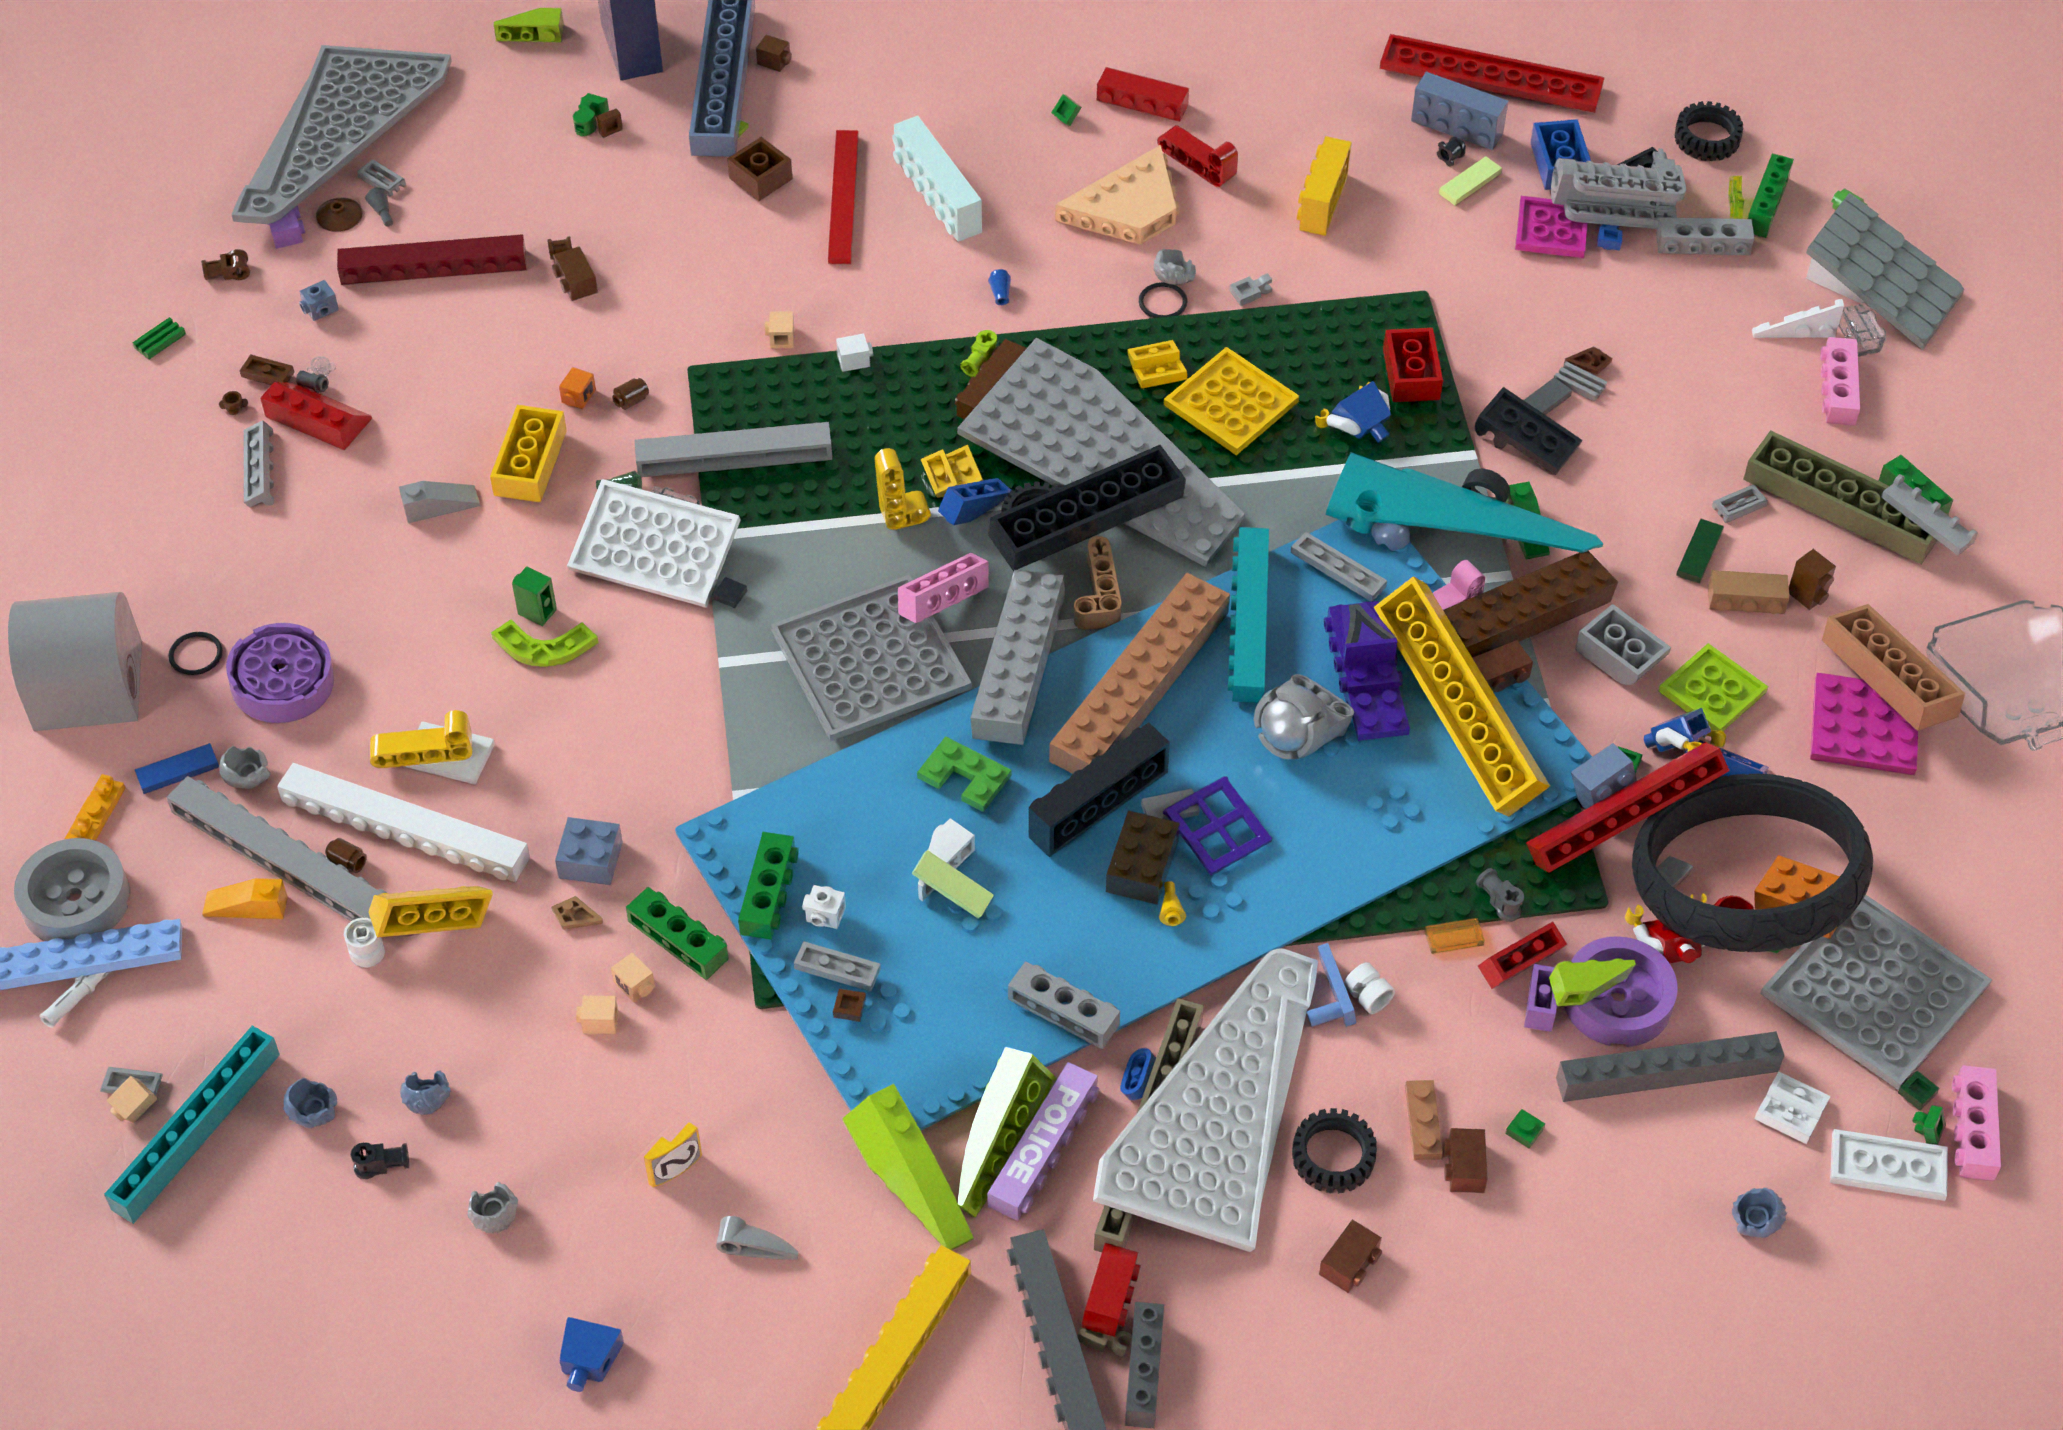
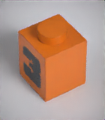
[559,367,596,409]

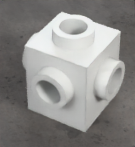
[802,885,846,929]

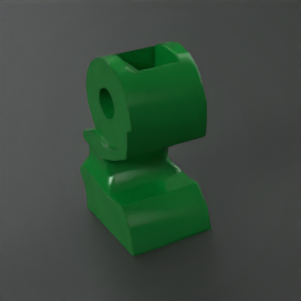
[573,93,609,136]

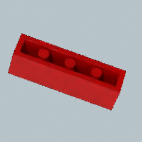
[1097,67,1189,122]

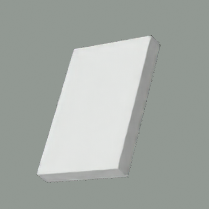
[403,721,495,784]

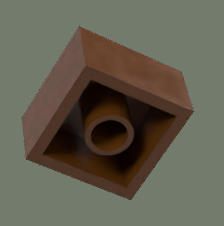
[727,137,793,201]

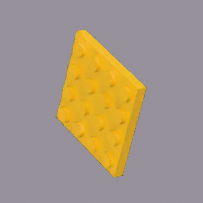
[1164,347,1299,455]

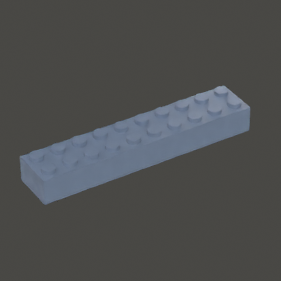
[689,0,755,157]

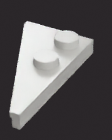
[1752,299,1844,338]

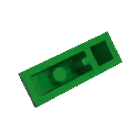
[1506,481,1550,560]

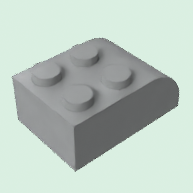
[1575,604,1671,685]

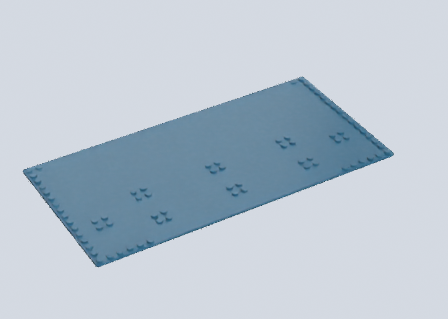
[675,518,1592,1131]

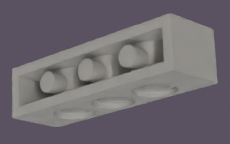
[1656,217,1754,255]
[1008,961,1120,1050]

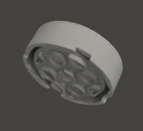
[14,838,130,941]

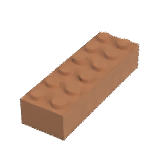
[1822,604,1966,731]

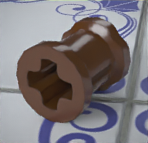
[547,236,572,260]

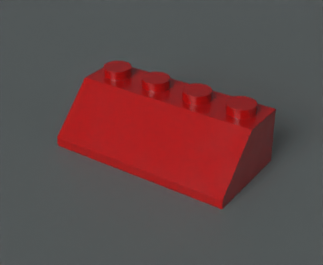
[260,382,372,450]

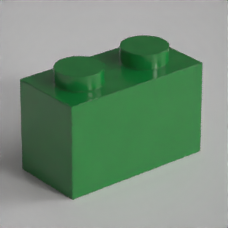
[512,566,557,626]

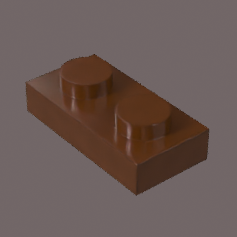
[240,354,295,385]

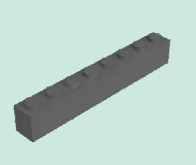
[1556,1031,1785,1102]
[1006,1229,1106,1430]

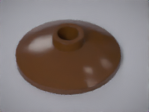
[316,198,362,232]

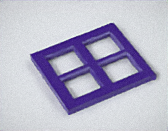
[1163,776,1272,876]

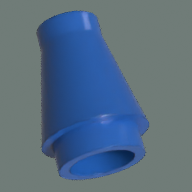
[988,269,1011,305]

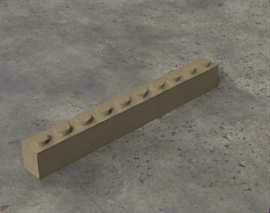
[1094,998,1204,1252]

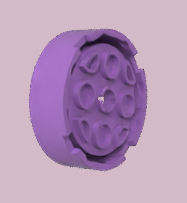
[226,623,334,723]
[1564,936,1678,1047]

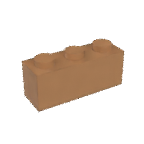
[1708,570,1789,614]

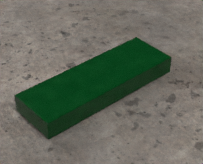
[1676,518,1724,584]

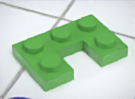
[917,736,1012,812]

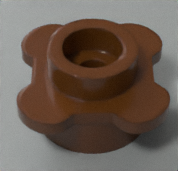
[219,391,248,415]

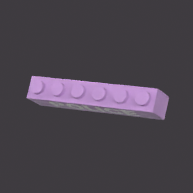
[988,1062,1100,1221]

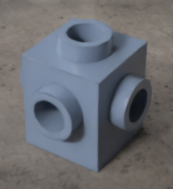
[299,280,339,321]

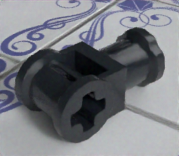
[350,1142,409,1179]

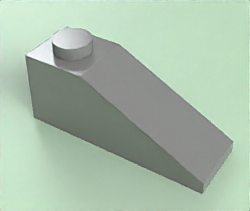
[399,481,480,523]

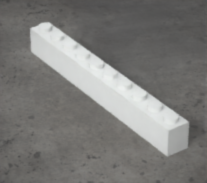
[277,763,530,883]

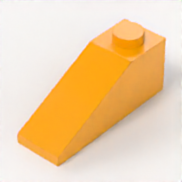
[202,878,288,919]

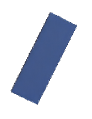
[135,743,219,794]

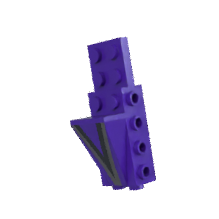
[1324,601,1410,741]

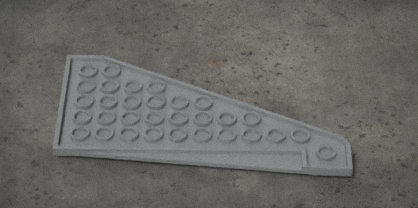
[232,45,452,225]

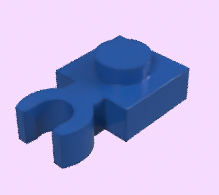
[1597,224,1623,251]

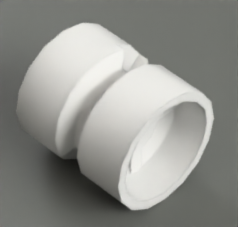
[343,918,385,968]
[1344,962,1395,1014]

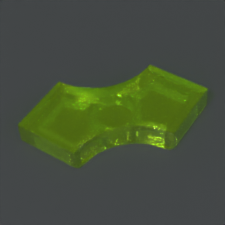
[1728,175,1744,219]

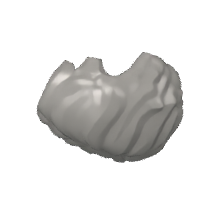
[1154,249,1196,285]
[219,746,271,789]
[467,1182,519,1234]

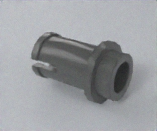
[296,370,329,393]

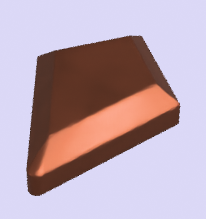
[1564,346,1613,375]

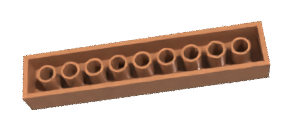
[1049,573,1230,774]

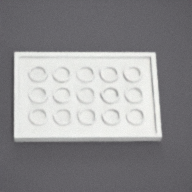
[567,479,741,608]

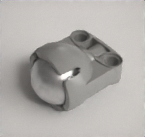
[1254,674,1354,759]

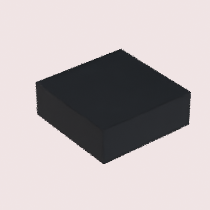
[713,577,747,608]

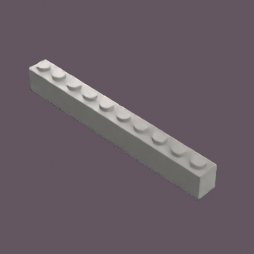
[166,776,387,921]

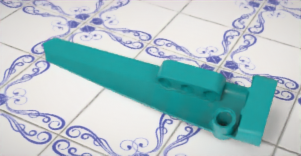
[1325,452,1603,553]

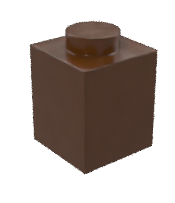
[756,34,792,72]

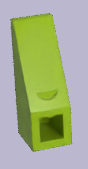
[493,8,564,42]
[1549,958,1636,1006]

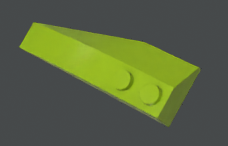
[958,1047,1057,1218]
[842,1084,974,1250]

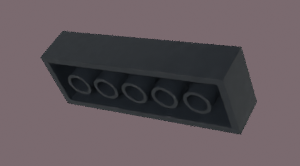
[1029,722,1170,857]

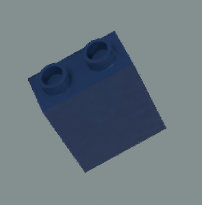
[598,0,663,81]

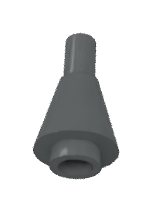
[365,188,393,227]

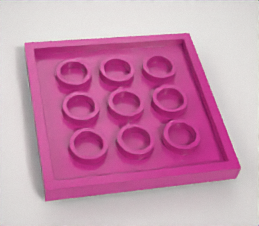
[1810,672,1918,775]

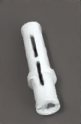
[40,971,111,1028]

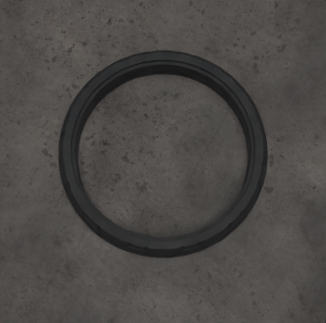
[1632,774,1873,952]

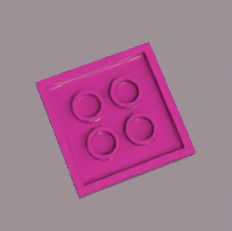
[1515,196,1588,258]

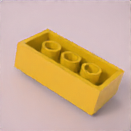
[1297,136,1352,236]
[490,405,567,503]

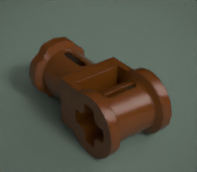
[201,249,250,280]

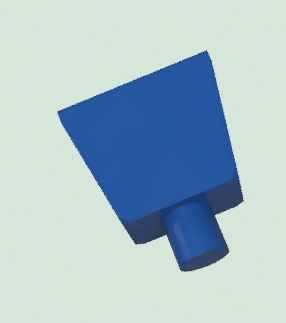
[560,1317,624,1392]

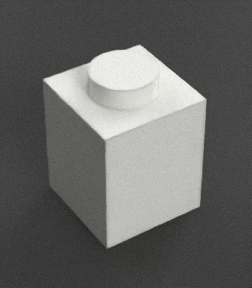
[836,334,873,372]

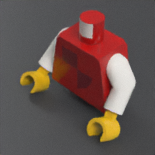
[1625,893,1707,963]

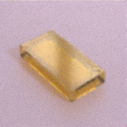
[1424,918,1485,954]

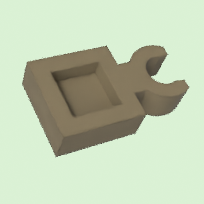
[1077,1328,1132,1356]

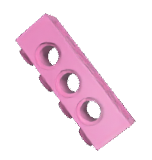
[1820,337,1860,426]
[898,553,989,623]
[1952,1065,2001,1181]

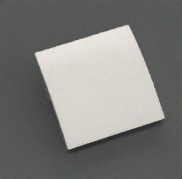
[1754,1072,1831,1144]

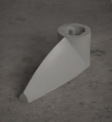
[716,1216,799,1260]

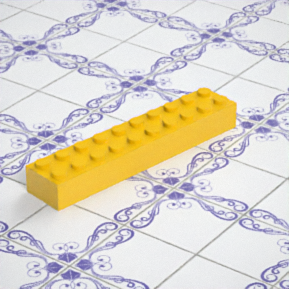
[1374,576,1550,817]

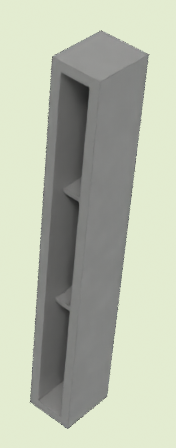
[635,422,832,478]

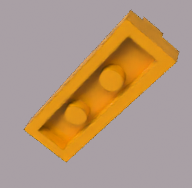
[64,774,126,841]

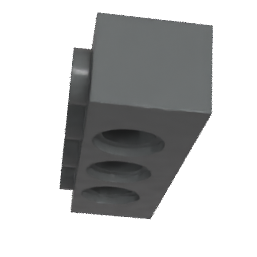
[1125,1302,1164,1429]

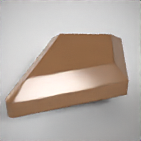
[551,896,603,930]

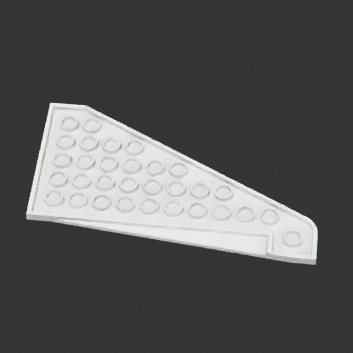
[1093,949,1318,1252]

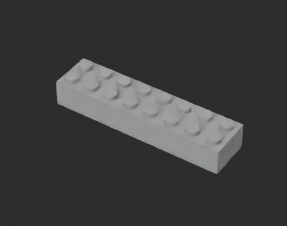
[970,570,1065,745]

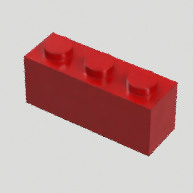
[1478,921,1568,989]
[1081,1243,1141,1337]

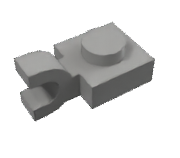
[1230,273,1272,306]

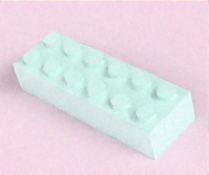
[892,116,982,242]

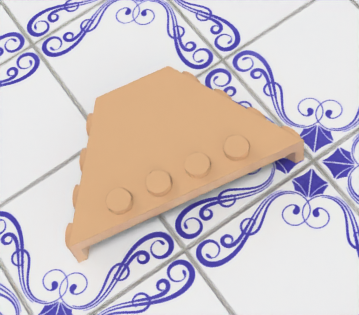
[1055,145,1180,245]

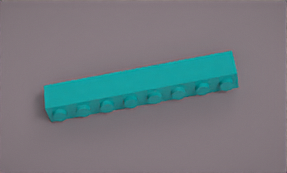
[1228,527,1269,703]
[104,1025,280,1224]

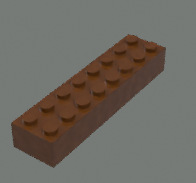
[1443,551,1618,658]

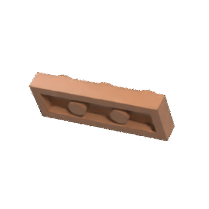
[1405,1080,1443,1160]

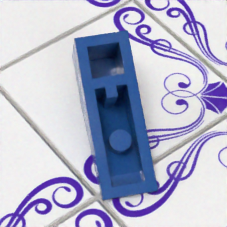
[938,478,1011,525]

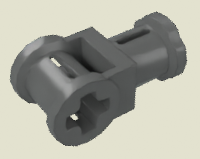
[1476,868,1524,922]

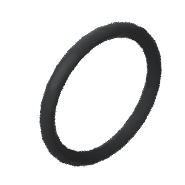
[1138,282,1188,318]
[168,632,223,675]

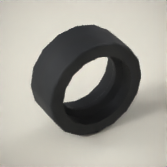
[1462,468,1510,503]

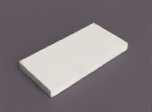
[1830,1129,1948,1201]

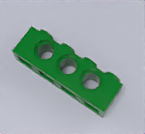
[1748,153,1794,238]
[738,832,799,940]
[626,887,729,980]

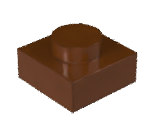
[597,108,623,138]
[833,989,866,1022]

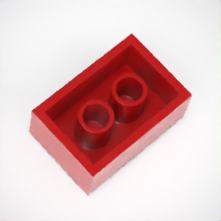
[1383,328,1443,402]

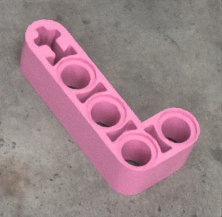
[1433,560,1486,610]

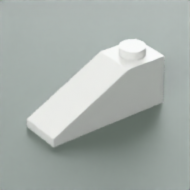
[918,818,975,901]

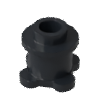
[1437,137,1466,167]

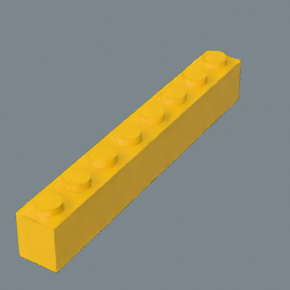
[816,1245,971,1430]

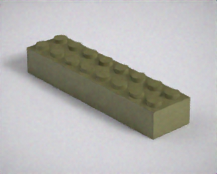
[1743,430,1949,565]

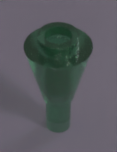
[596,471,642,490]

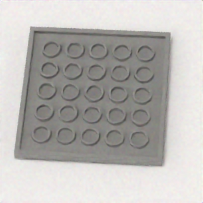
[770,574,972,742]
[1760,895,1992,1090]

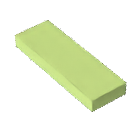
[1439,156,1502,206]
[912,850,994,918]

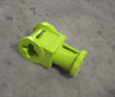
[961,330,997,377]

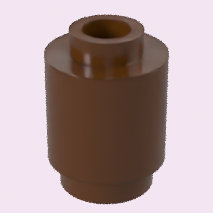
[612,378,649,410]
[325,838,367,873]

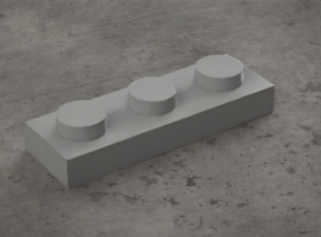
[794,941,881,991]

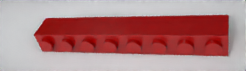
[1526,742,1729,873]

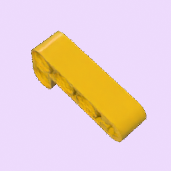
[875,448,931,530]
[370,710,472,768]

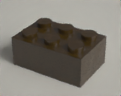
[1106,810,1180,905]

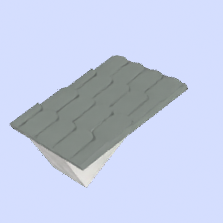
[1806,193,1964,350]

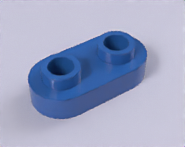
[1120,1048,1156,1101]

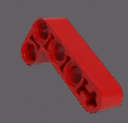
[1157,125,1238,187]

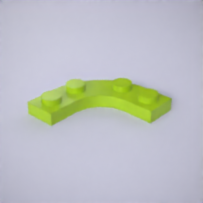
[491,619,599,667]

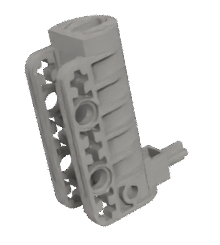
[1551,148,1686,229]

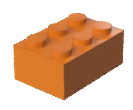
[1754,855,1840,939]

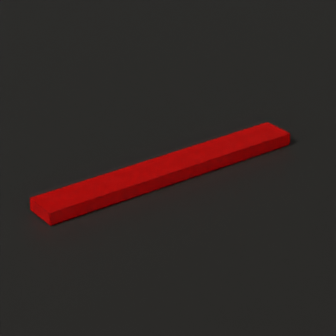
[828,130,859,264]

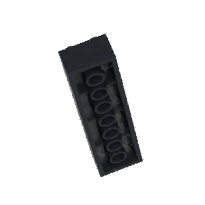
[988,445,1186,571]

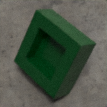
[1898,1071,1940,1110]

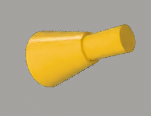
[1159,881,1186,926]

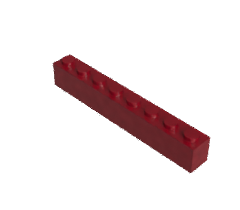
[337,234,527,285]

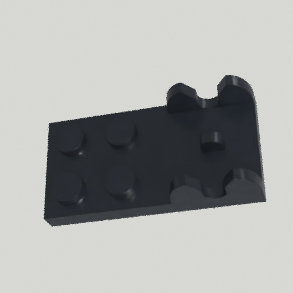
[1475,387,1583,475]

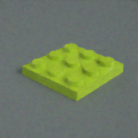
[1658,643,1769,731]

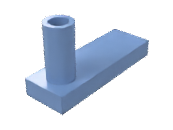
[1307,943,1356,1027]

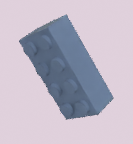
[1411,72,1508,150]

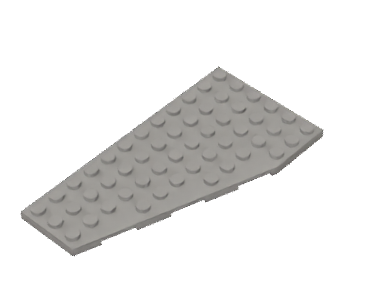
[957,338,1245,567]

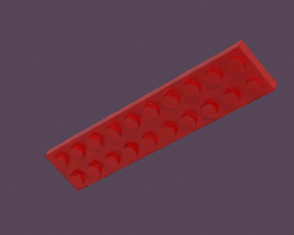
[1379,34,1605,113]

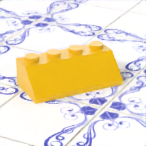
[369,886,493,937]

